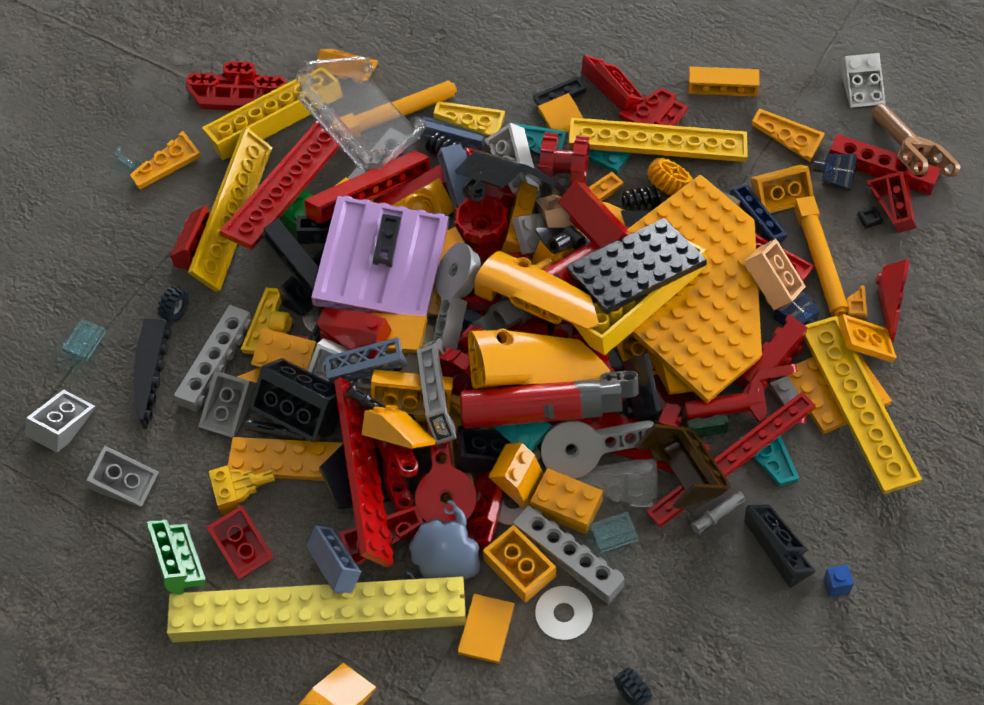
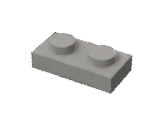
[770,376,799,407]

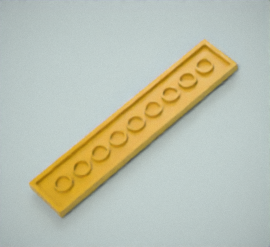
[569,117,748,162]
[188,127,272,292]
[805,316,922,495]

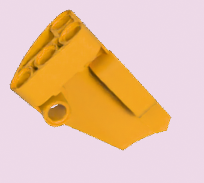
[475,251,599,330]
[468,329,610,389]

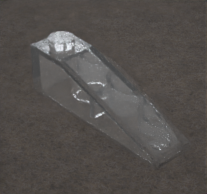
[575,459,657,507]

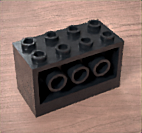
[249,358,339,442]

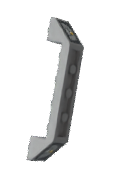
[417,338,457,445]

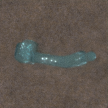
[114,146,141,171]

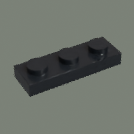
[533,76,587,106]

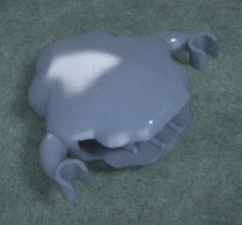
[402,500,481,580]

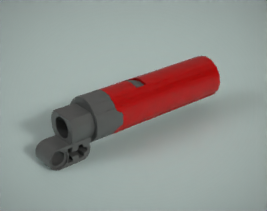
[471,241,599,330]
[460,371,639,428]

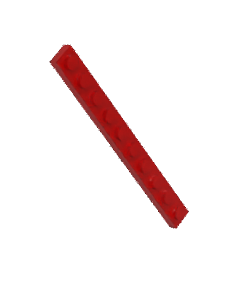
[646,392,816,528]

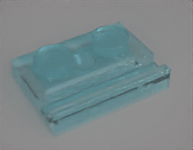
[62,319,106,361]
[589,511,639,553]

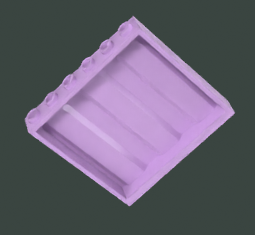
[311,196,449,318]

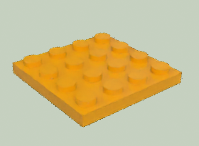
[784,351,892,435]

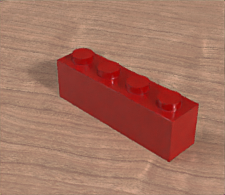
[339,505,423,566]

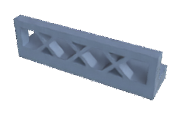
[415,116,489,151]
[325,337,408,384]

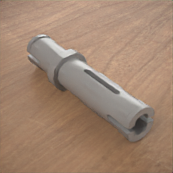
[691,490,745,535]

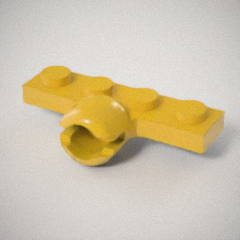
[241,287,292,354]

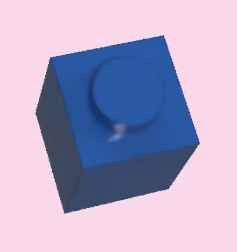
[824,565,854,597]

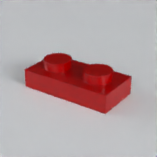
[655,99,688,126]

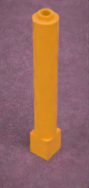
[333,80,457,144]
[794,196,849,318]

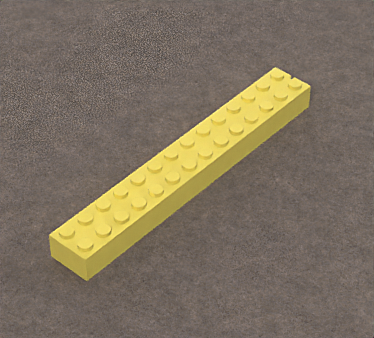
[167,577,466,643]

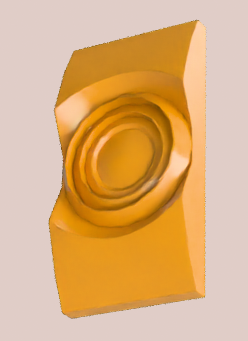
[390,178,455,216]

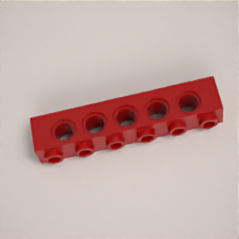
[829,134,941,195]

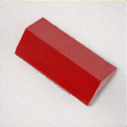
[581,55,645,112]
[558,180,631,249]
[466,471,505,554]

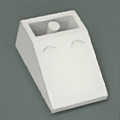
[840,53,885,108]

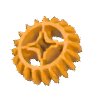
[646,158,693,196]

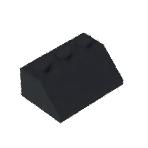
[619,353,660,421]

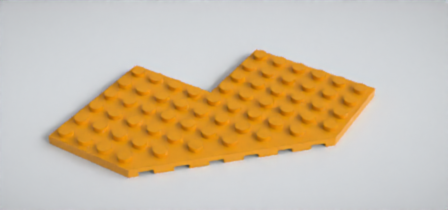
[627,174,762,403]

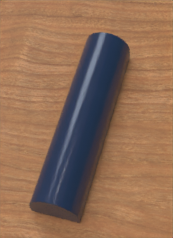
[730,184,787,244]

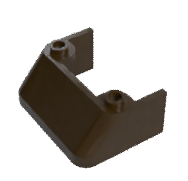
[635,424,730,509]

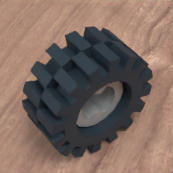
[157,286,189,323]
[613,667,653,705]

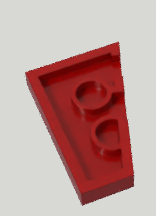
[619,88,676,124]

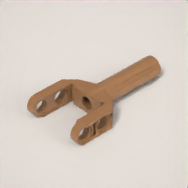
[871,103,960,177]

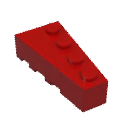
[736,314,808,390]

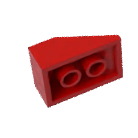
[207,505,274,580]

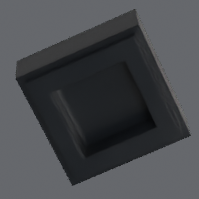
[857,206,883,229]

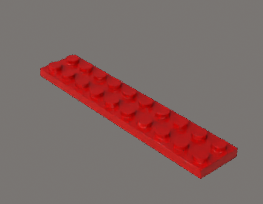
[220,119,349,250]
[334,377,393,567]

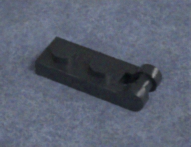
[373,214,402,268]

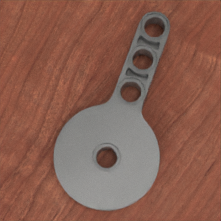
[432,243,481,352]
[541,420,654,479]

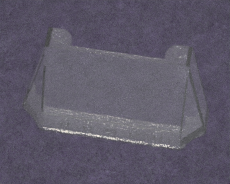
[296,56,427,170]

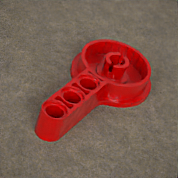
[415,421,477,522]

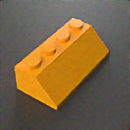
[371,369,453,421]

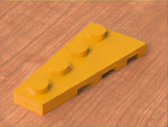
[130,131,201,190]

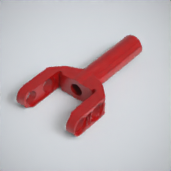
[684,364,806,424]
[374,438,418,512]

